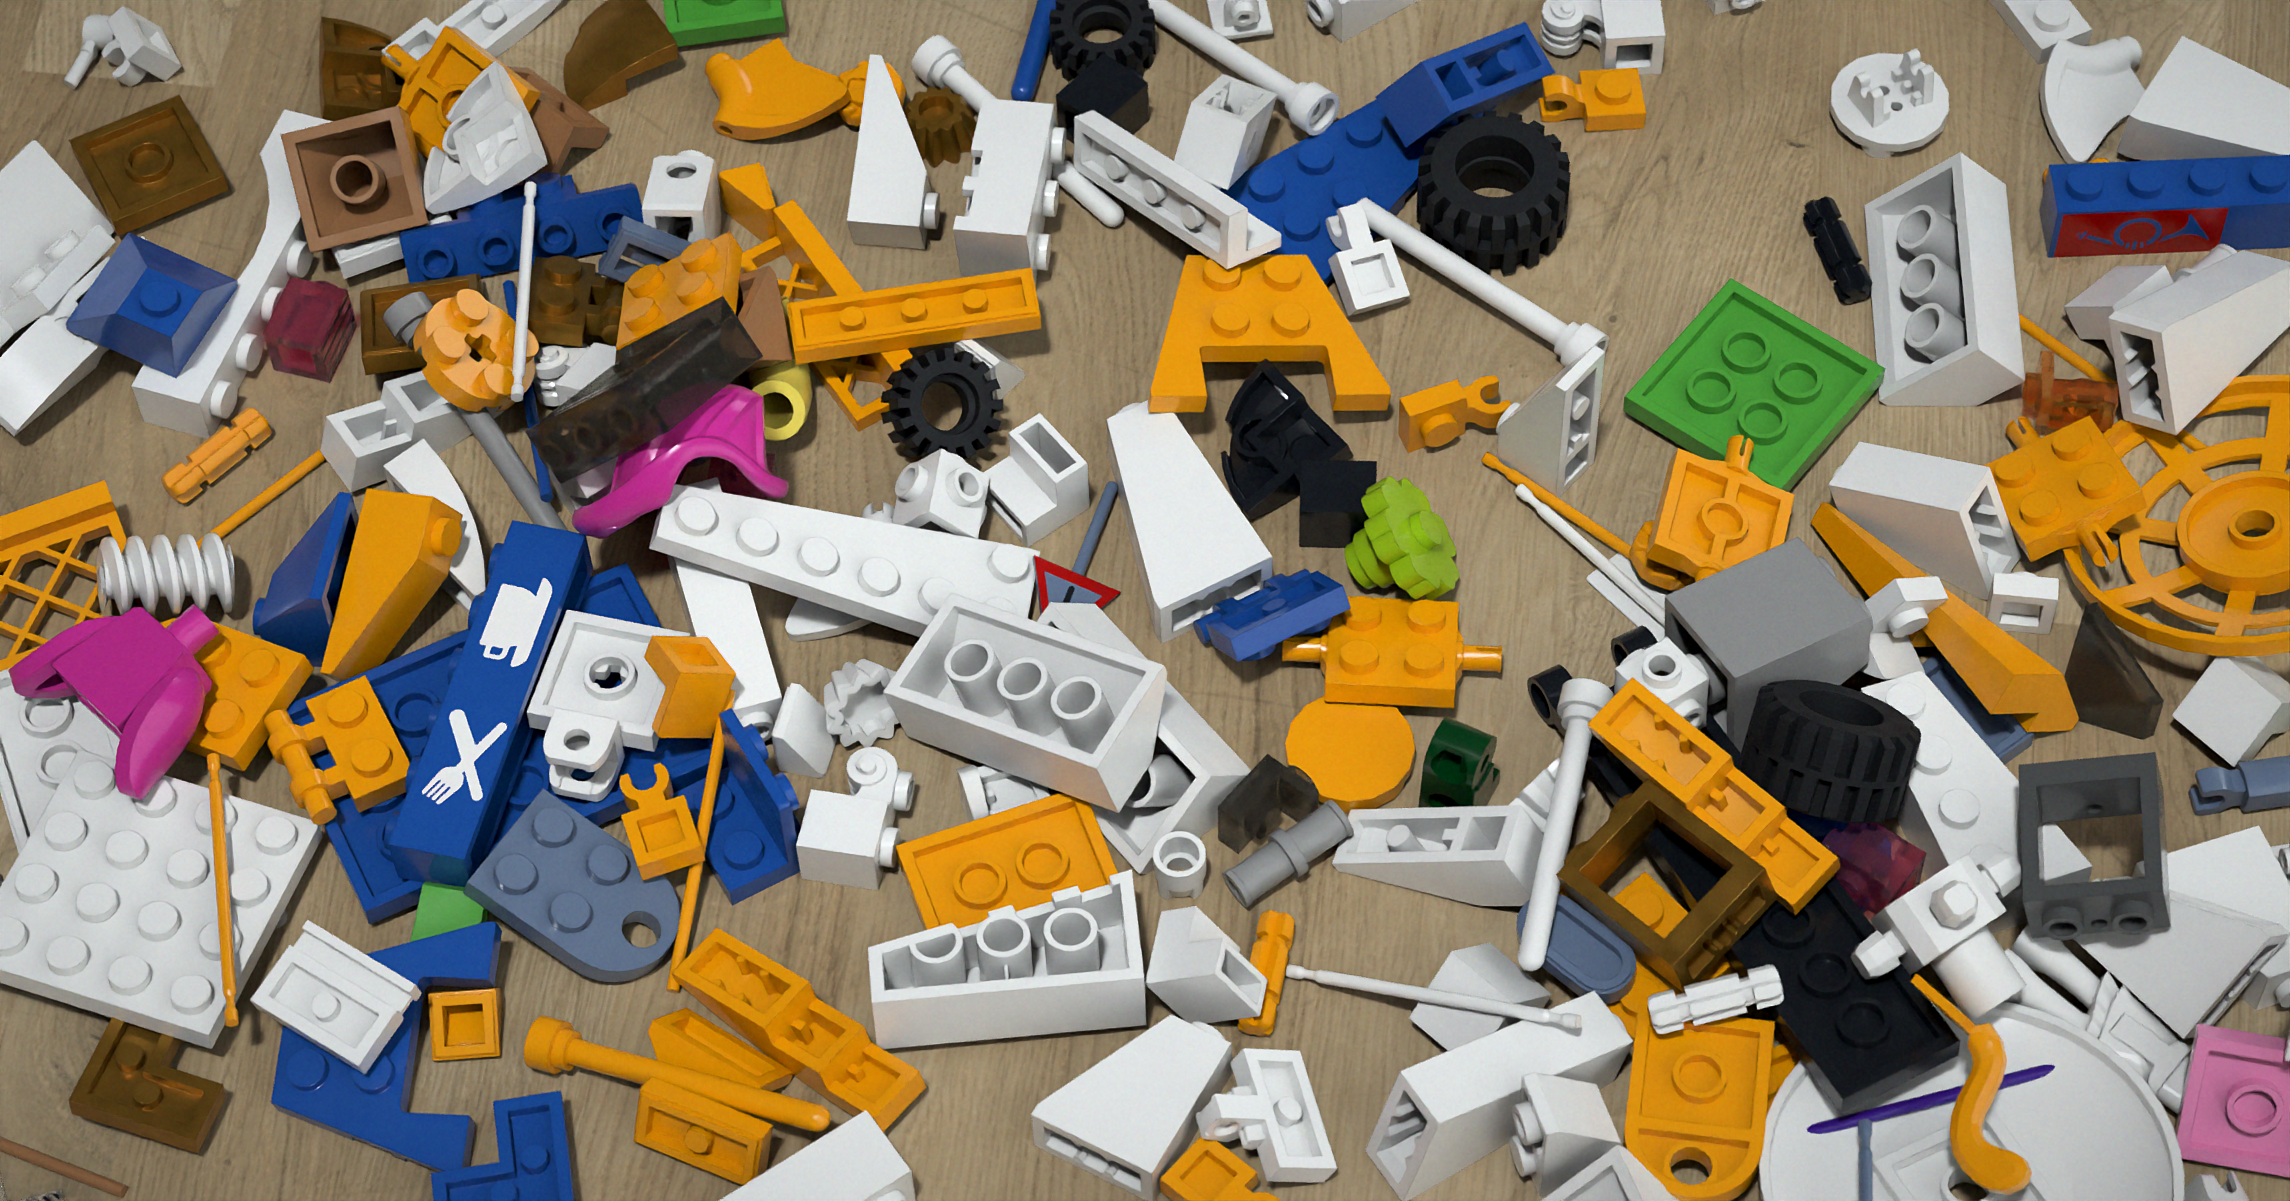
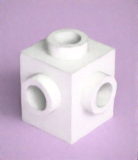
[892,448,990,539]
[1614,637,1710,730]

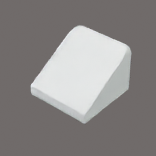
[950,338,1025,400]
[771,683,839,778]

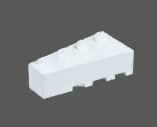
[868,869,1146,1049]

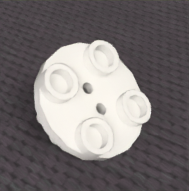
[1829,48,1949,159]

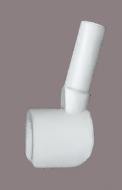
[63,14,116,89]

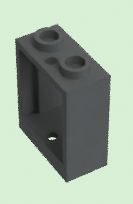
[2018,752,2171,940]

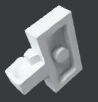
[1195,1048,1337,1183]

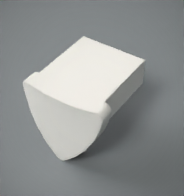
[956,764,1050,822]

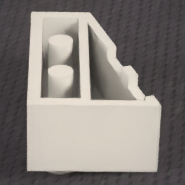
[953,98,1067,285]

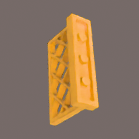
[0,480,157,671]

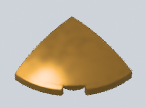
[563,0,679,112]
[319,17,405,121]

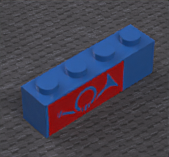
[2039,155,2290,258]

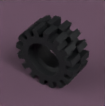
[1049,0,1156,82]
[881,348,1003,460]

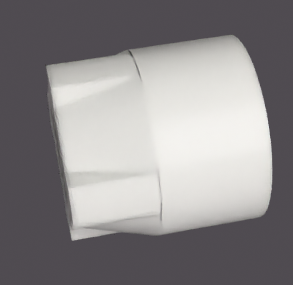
[1153,831,1206,900]

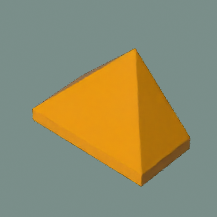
[648,1007,794,1091]

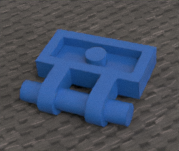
[1193,569,1351,662]

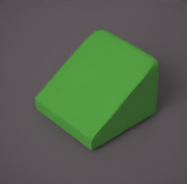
[410,881,488,942]

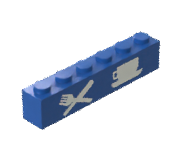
[384,520,593,887]

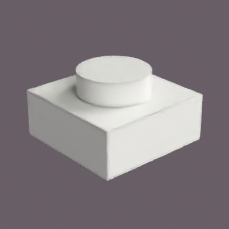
[1985,572,2059,635]

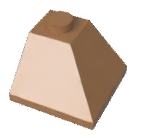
[280,105,430,253]

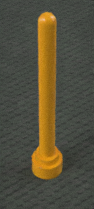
[524,1015,830,1132]

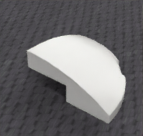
[423,61,548,215]

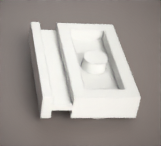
[250,920,422,1074]

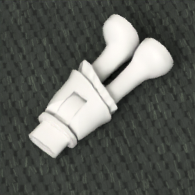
[2004,924,2192,1114]

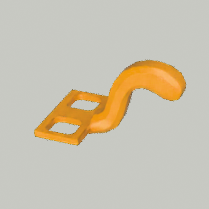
[1910,974,2032,1195]

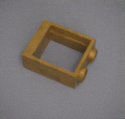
[1556,779,1778,993]

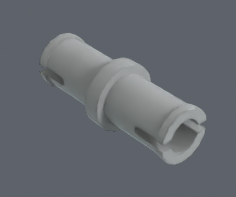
[1222,800,1354,907]

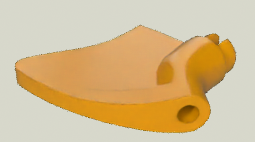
[705,38,851,140]

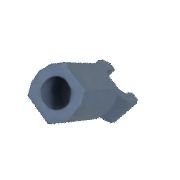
[2188,755,2290,816]

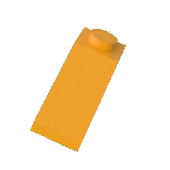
[320,488,463,682]

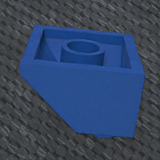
[66,232,238,378]
[253,492,359,667]

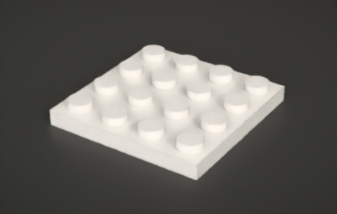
[0,749,323,1049]

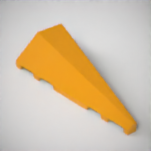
[1810,502,2079,732]

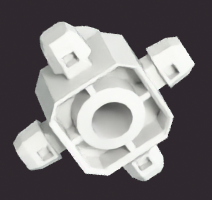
[1851,852,2027,1022]

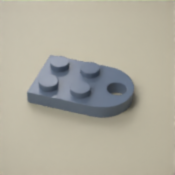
[463,788,680,982]

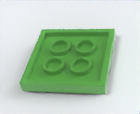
[1623,278,1885,492]

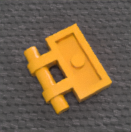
[264,675,410,825]

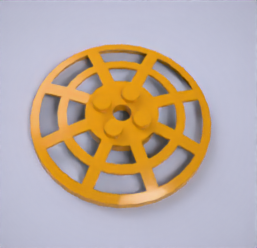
[2062,375,2290,656]

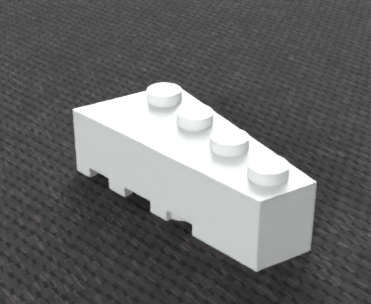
[1860,670,2093,934]

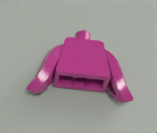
[8,604,219,800]

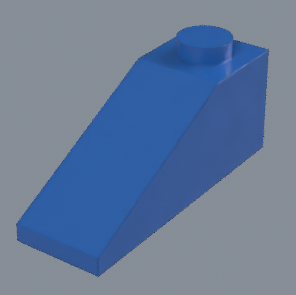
[1375,22,1555,148]

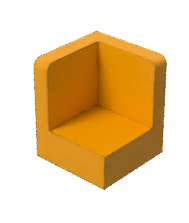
[644,636,736,738]

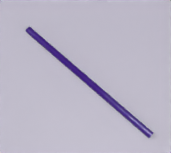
[1807,1064,2055,1134]

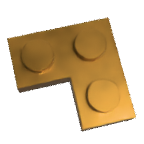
[69,1017,226,1154]

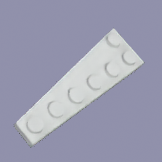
[649,484,1040,637]

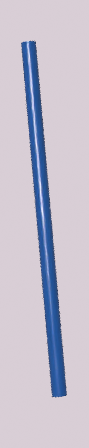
[503,280,553,502]

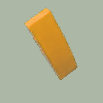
[1587,677,1841,916]
[672,927,926,1132]

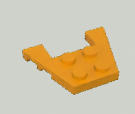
[1147,255,1391,413]

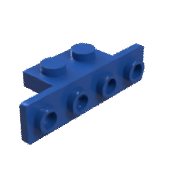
[399,172,643,283]

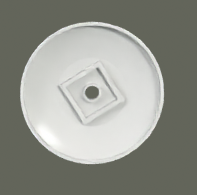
[1759,997,2184,1201]

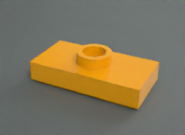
[633,1076,773,1186]

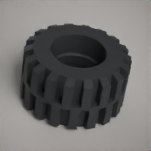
[1416,111,1571,275]
[1737,680,1922,823]

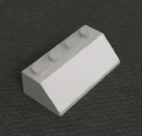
[1864,152,2025,406]
[883,592,1167,813]
[1037,602,1255,874]

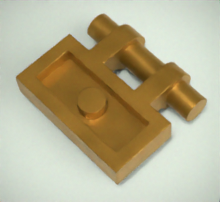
[528,256,625,347]

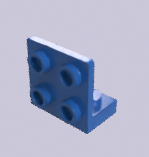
[673,708,801,906]

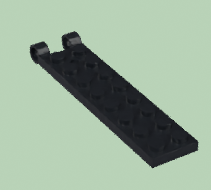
[1527,625,1960,1114]

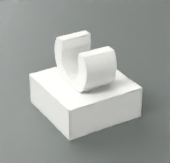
[101,6,182,87]

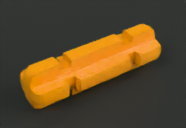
[161,407,271,504]
[1237,910,1295,1037]

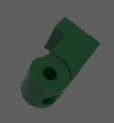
[1418,716,1500,808]

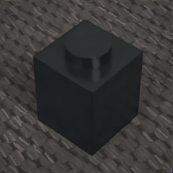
[1056,53,1149,144]
[1299,459,1377,548]

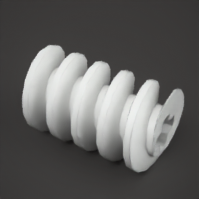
[96,533,235,616]

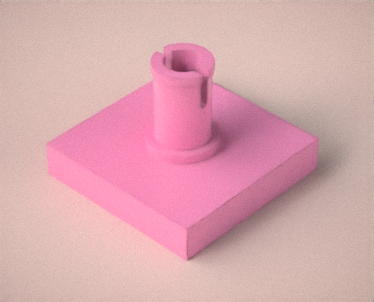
[2175,1024,2290,1177]

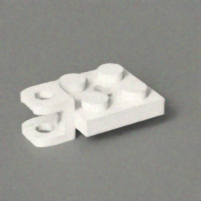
[527,610,691,802]

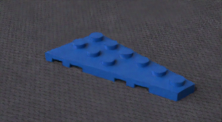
[1198,99,1498,285]

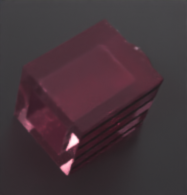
[263,277,357,383]

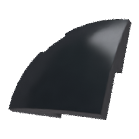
[1221,359,1354,520]

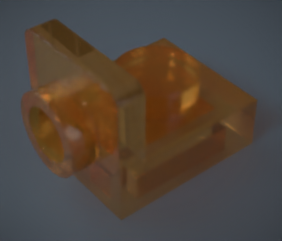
[2022,350,2118,436]

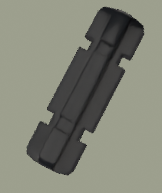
[1803,196,1872,304]

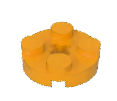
[413,289,539,413]

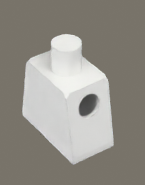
[642,150,721,243]

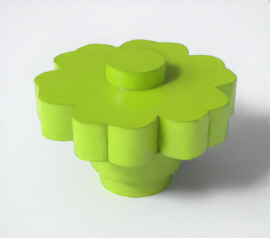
[1344,476,1459,600]

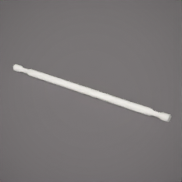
[511,181,537,402]
[1514,484,1665,627]
[1286,964,1581,1029]

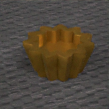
[903,86,977,168]

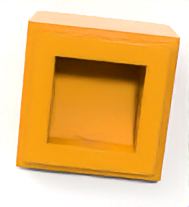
[718,162,776,242]
[428,987,501,1061]

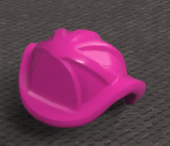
[572,383,789,539]

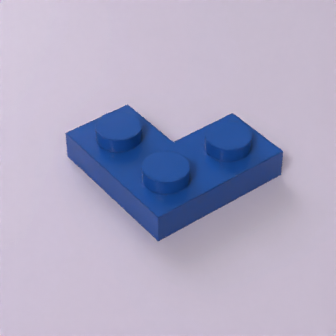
[431,1090,575,1201]

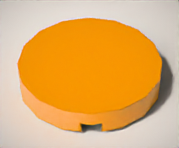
[1285,696,1415,813]

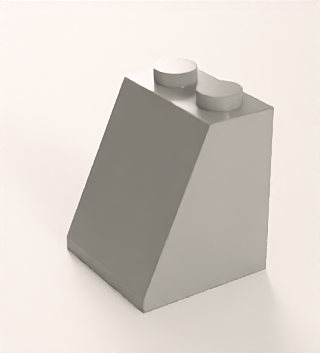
[1665,537,1873,753]

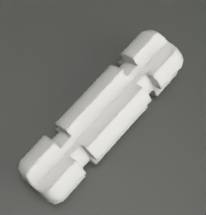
[1647,964,1784,1034]

